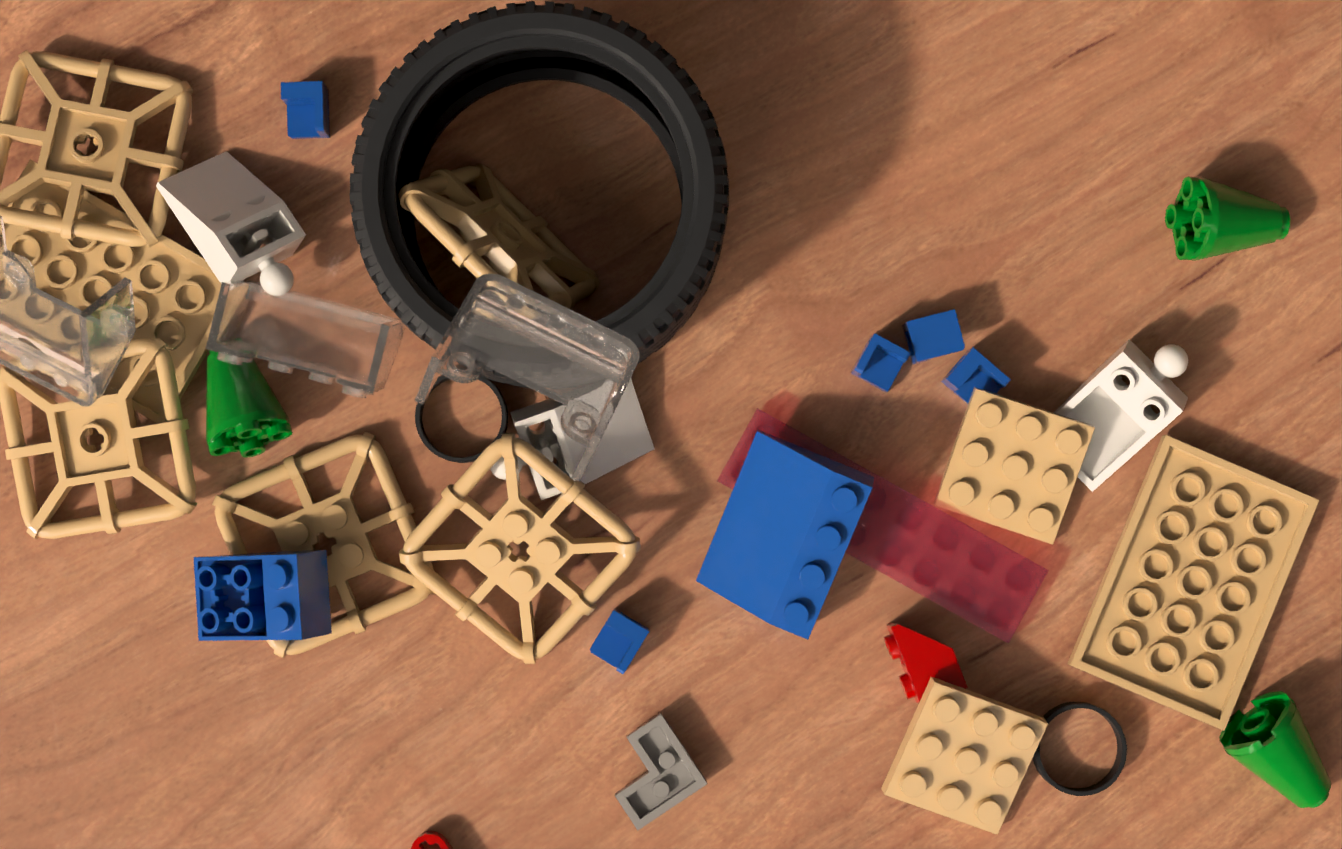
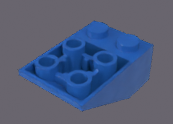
[193,550,332,641]

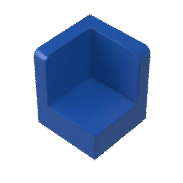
[281,81,330,139]
[902,309,965,365]
[851,333,911,393]
[941,347,1011,404]
[590,608,650,674]

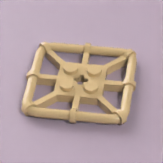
[0,50,193,248]
[398,164,600,324]
[0,338,197,539]
[212,432,434,658]
[399,433,641,664]

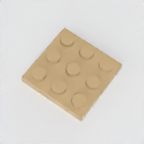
[934,386,1095,545]
[881,677,1048,835]

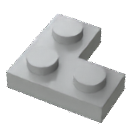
[615,713,707,830]

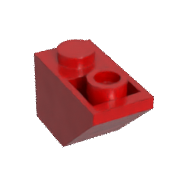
[884,622,968,704]

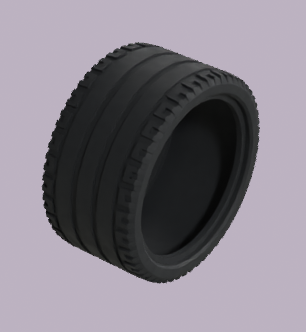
[350,1,729,389]

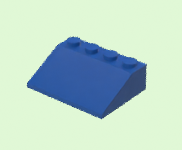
[696,430,874,640]

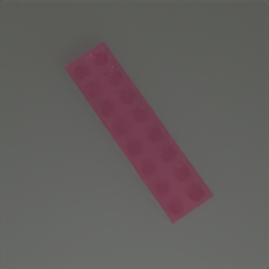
[717,408,1049,643]

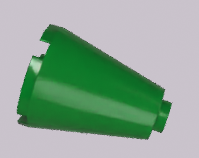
[1219,691,1332,808]

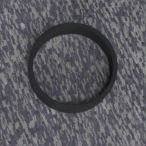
[415,371,508,463]
[1032,702,1127,796]

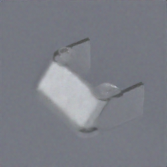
[0,216,136,407]
[415,274,640,482]

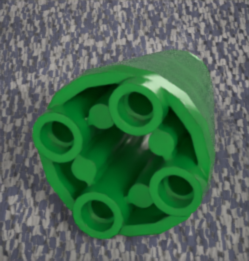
[1165,176,1290,261]
[206,338,293,458]

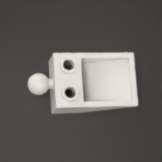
[156,151,306,296]
[1054,339,1188,492]
[490,371,654,500]

